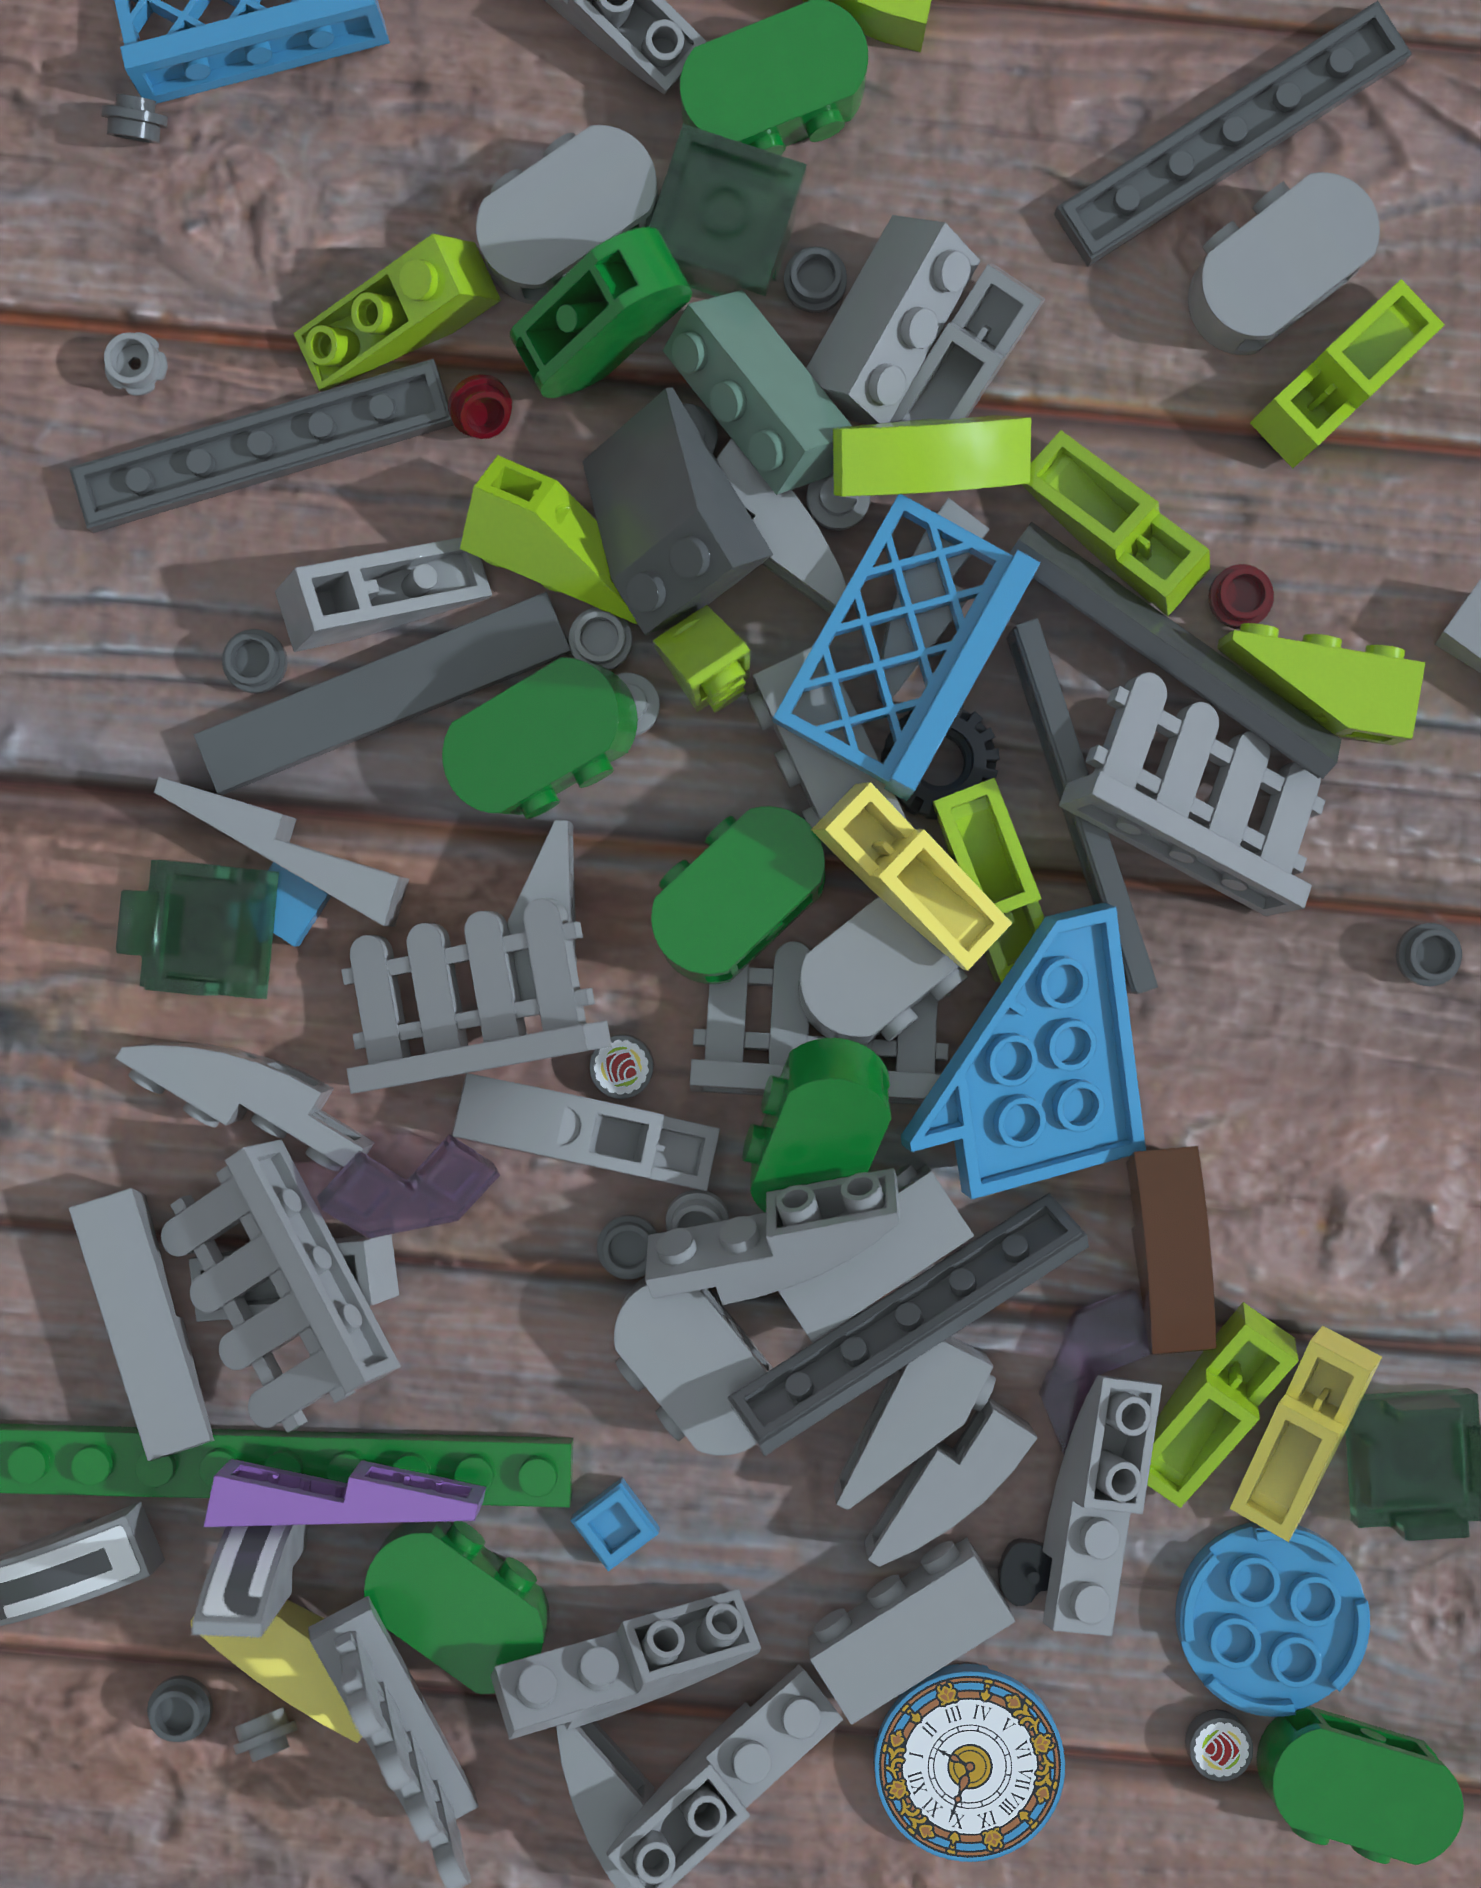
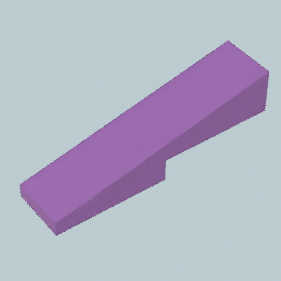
[204,1459,486,1527]

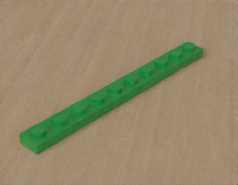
[0,1423,573,1507]

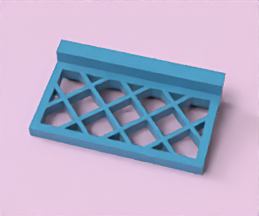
[114,0,390,104]
[772,494,1040,801]

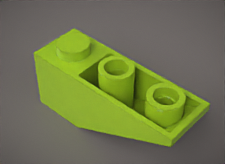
[294,233,501,391]
[460,455,637,624]
[653,605,750,713]
[1217,623,1425,745]

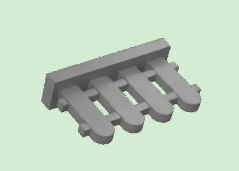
[1059,672,1326,916]
[341,898,612,1094]
[690,942,951,1105]
[161,1139,401,1433]
[308,1596,479,1888]

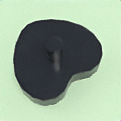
[998,1538,1052,1606]

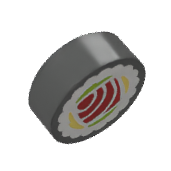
[590,1034,654,1099]
[1185,1710,1253,1781]

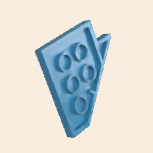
[900,903,1146,1199]

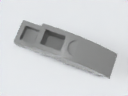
[544,0,707,95]
[115,1042,375,1172]
[451,1073,720,1191]
[645,1168,900,1305]
[1042,1375,1162,1636]
[490,1589,761,1740]
[606,1664,843,1888]

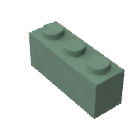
[662,290,852,495]

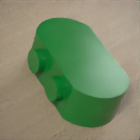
[680,0,868,168]
[510,227,692,398]
[442,657,638,819]
[651,806,825,984]
[742,1038,891,1213]
[364,1521,550,1694]
[1257,1706,1464,1865]

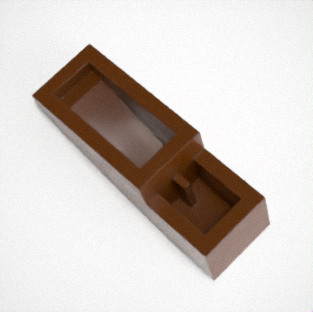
[1126,1146,1216,1356]

